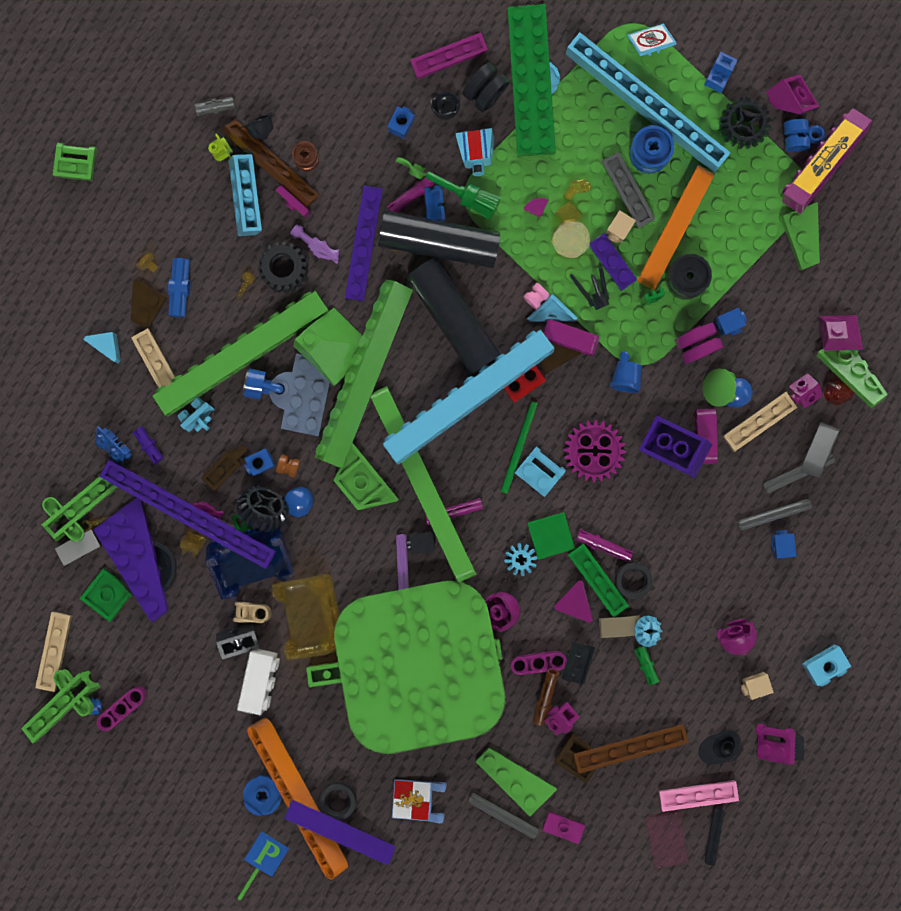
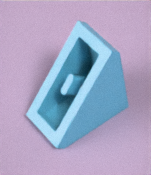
[83,332,121,364]

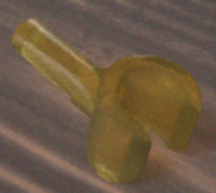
[236,272,255,298]
[81,516,109,532]

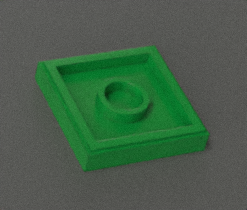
[527,512,575,560]
[80,568,131,622]

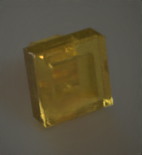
[136,251,158,273]
[180,532,206,557]

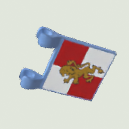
[392,779,447,823]

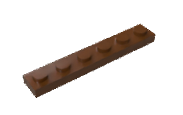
[222,120,320,207]
[572,724,689,774]

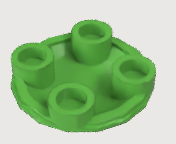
[702,368,736,407]

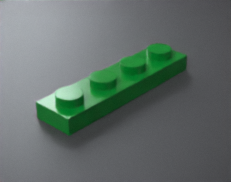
[568,544,629,617]

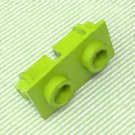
[209,134,233,161]

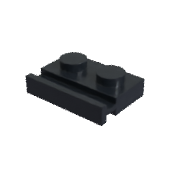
[562,642,595,684]

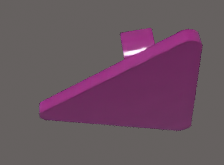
[554,581,593,623]

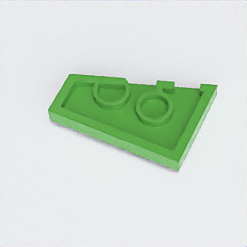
[780,202,820,270]

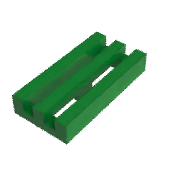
[640,288,665,306]

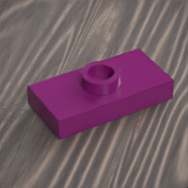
[275,186,311,219]
[542,812,585,844]

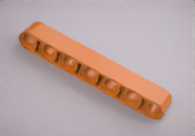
[637,165,715,290]

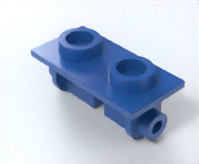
[424,185,446,221]

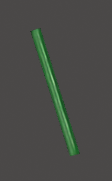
[500,401,538,494]

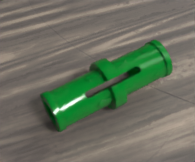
[634,646,660,686]

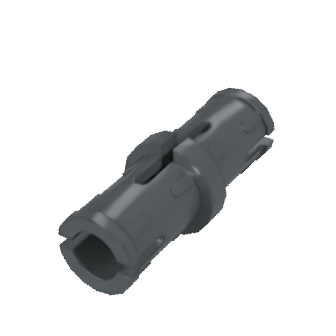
[195,97,235,116]

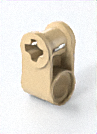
[233,602,272,623]

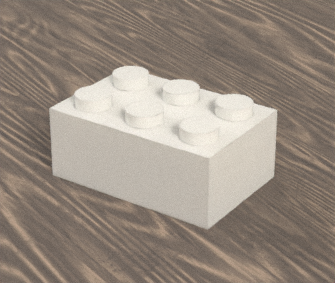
[238,649,280,715]

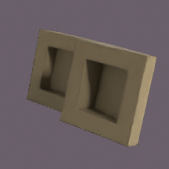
[599,615,640,638]

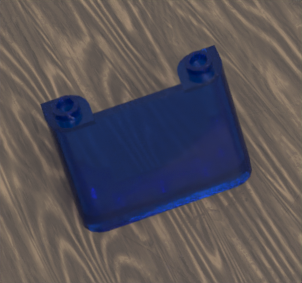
[206,528,295,600]

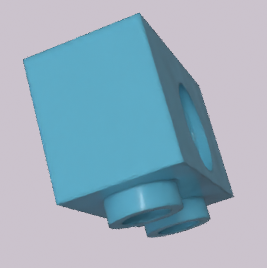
[802,645,851,686]

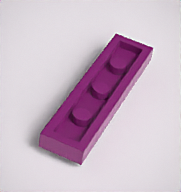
[410,33,488,80]

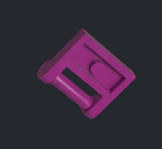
[756,724,795,765]

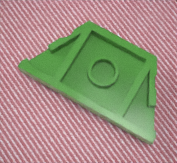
[334,443,399,510]

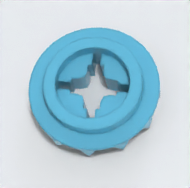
[634,616,663,647]

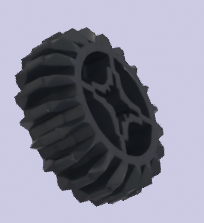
[719,97,771,149]
[236,485,289,533]

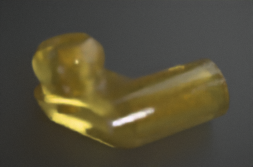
[563,180,591,201]

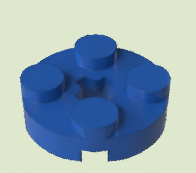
[243,775,282,816]

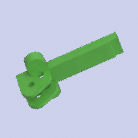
[42,477,118,542]
[21,669,101,743]

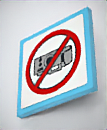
[627,24,677,56]

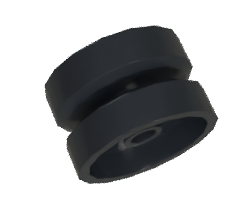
[462,62,510,113]
[666,254,712,300]

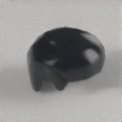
[430,91,461,120]

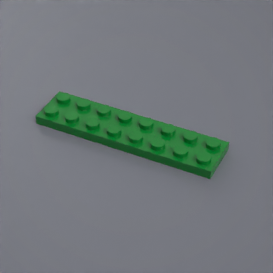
[508,4,556,157]

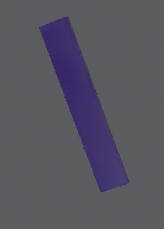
[284,800,396,865]

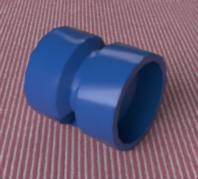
[783,119,811,152]

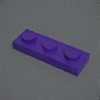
[588,233,637,291]

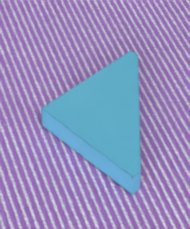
[528,294,578,322]

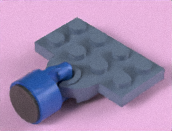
[242,354,330,436]

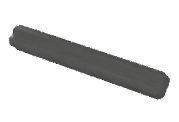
[763,453,835,493]
[737,499,812,530]
[468,793,538,839]

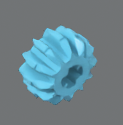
[505,543,537,576]

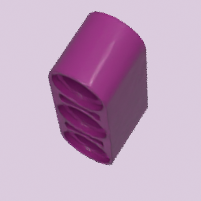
[543,319,600,356]
[694,409,718,464]
[510,651,567,675]
[97,686,148,732]

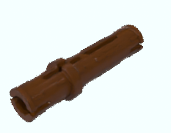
[533,669,559,726]

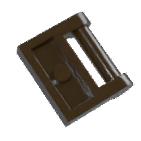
[554,732,596,784]

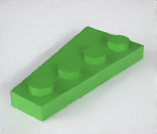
[817,349,888,409]
[475,747,557,816]

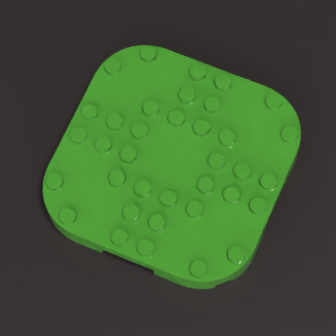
[334,581,505,753]

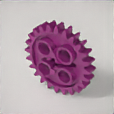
[563,420,626,482]

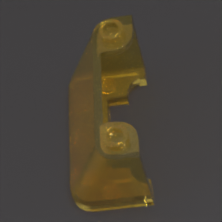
[272,573,339,661]

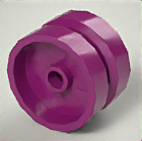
[674,322,724,365]

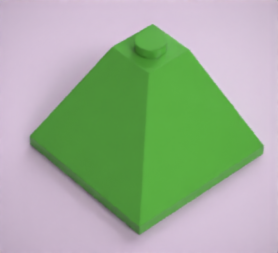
[293,308,362,386]

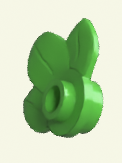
[396,157,427,180]

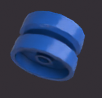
[629,125,674,174]

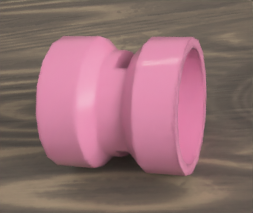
[523,283,550,310]

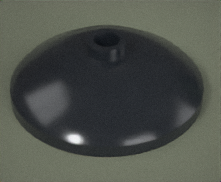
[120,542,177,596]

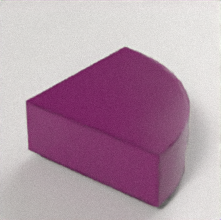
[523,198,549,218]

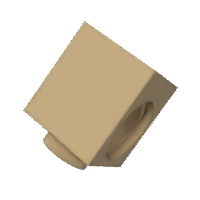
[605,210,636,243]
[741,672,774,700]

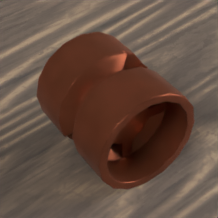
[292,141,319,172]

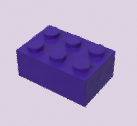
[639,416,713,479]

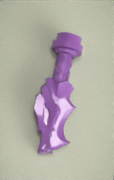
[290,225,340,264]

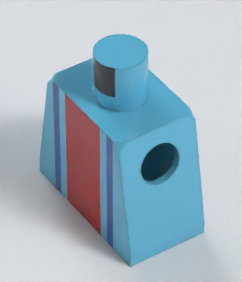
[456,128,494,176]

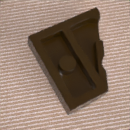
[131,279,167,329]

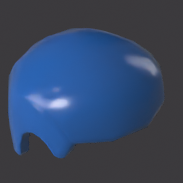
[727,378,753,408]
[284,486,314,517]

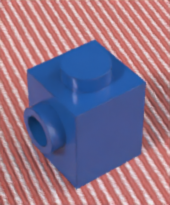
[714,308,747,336]

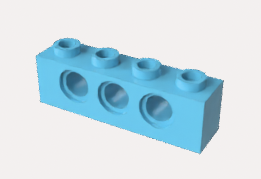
[229,154,262,236]

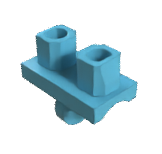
[178,398,215,432]

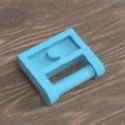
[515,446,566,497]

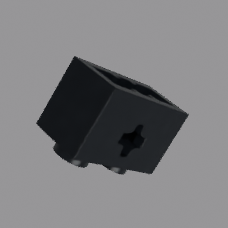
[216,623,260,660]

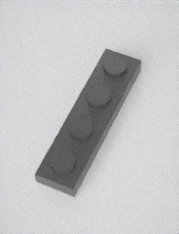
[601,152,655,229]

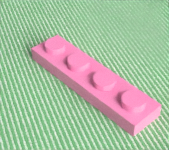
[659,780,739,812]

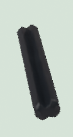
[704,807,725,866]

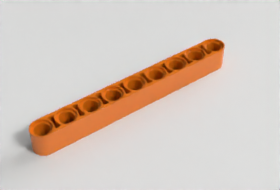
[247,718,348,880]

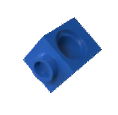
[387,106,415,140]
[244,448,276,476]
[771,530,797,559]

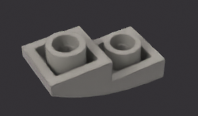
[55,530,100,566]

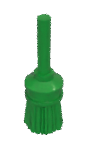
[426,172,501,220]

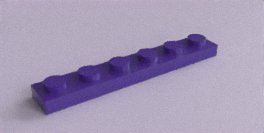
[345,186,383,302]

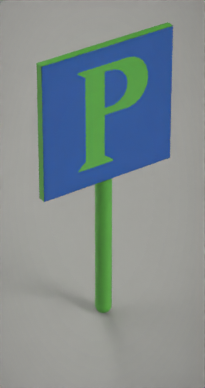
[238,831,289,901]

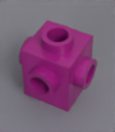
[789,373,823,409]
[544,702,579,736]

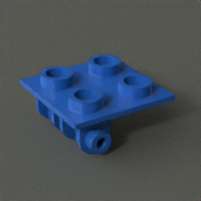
[95,426,132,466]

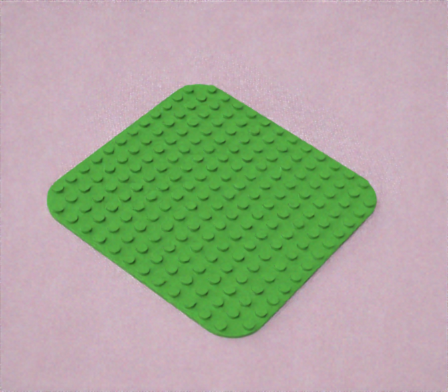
[466,24,801,366]

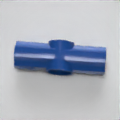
[168,258,191,318]

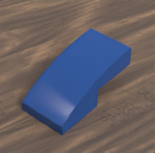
[704,52,737,93]

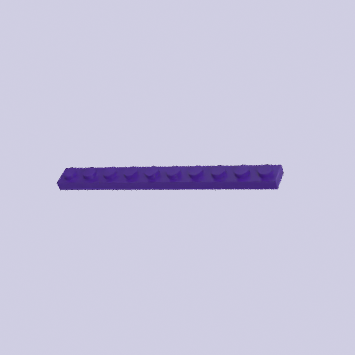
[100,460,277,569]

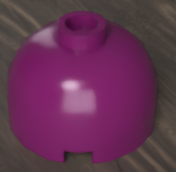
[484,592,521,632]
[717,619,757,656]

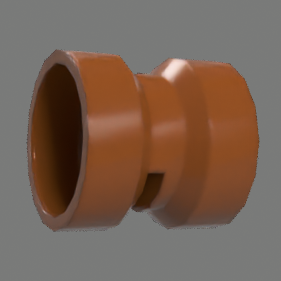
[276,455,301,478]

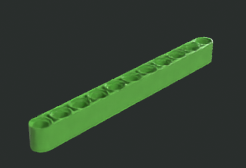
[371,386,476,583]

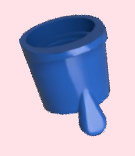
[609,351,642,393]

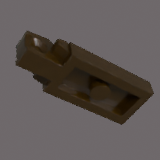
[201,445,248,492]

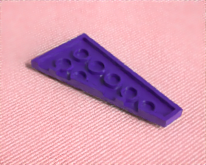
[93,498,169,622]

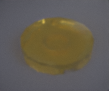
[551,219,590,258]

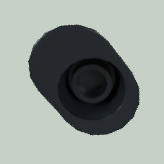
[238,113,274,140]
[699,730,744,765]

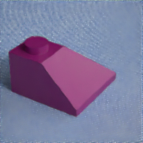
[766,74,819,114]
[819,315,863,351]

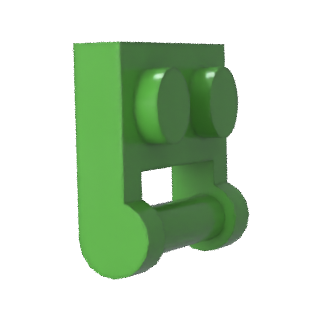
[53,143,97,181]

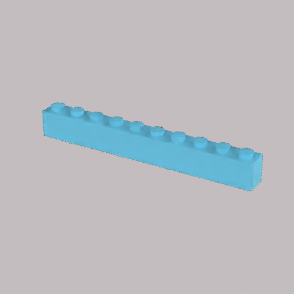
[566,32,731,173]
[383,330,554,465]

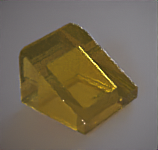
[555,201,582,228]

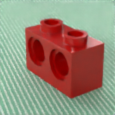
[504,365,546,403]

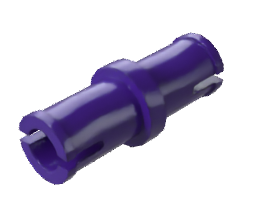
[133,427,164,465]

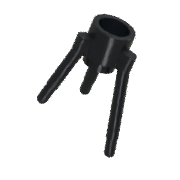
[570,267,610,310]

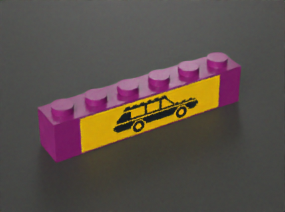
[782,108,872,214]

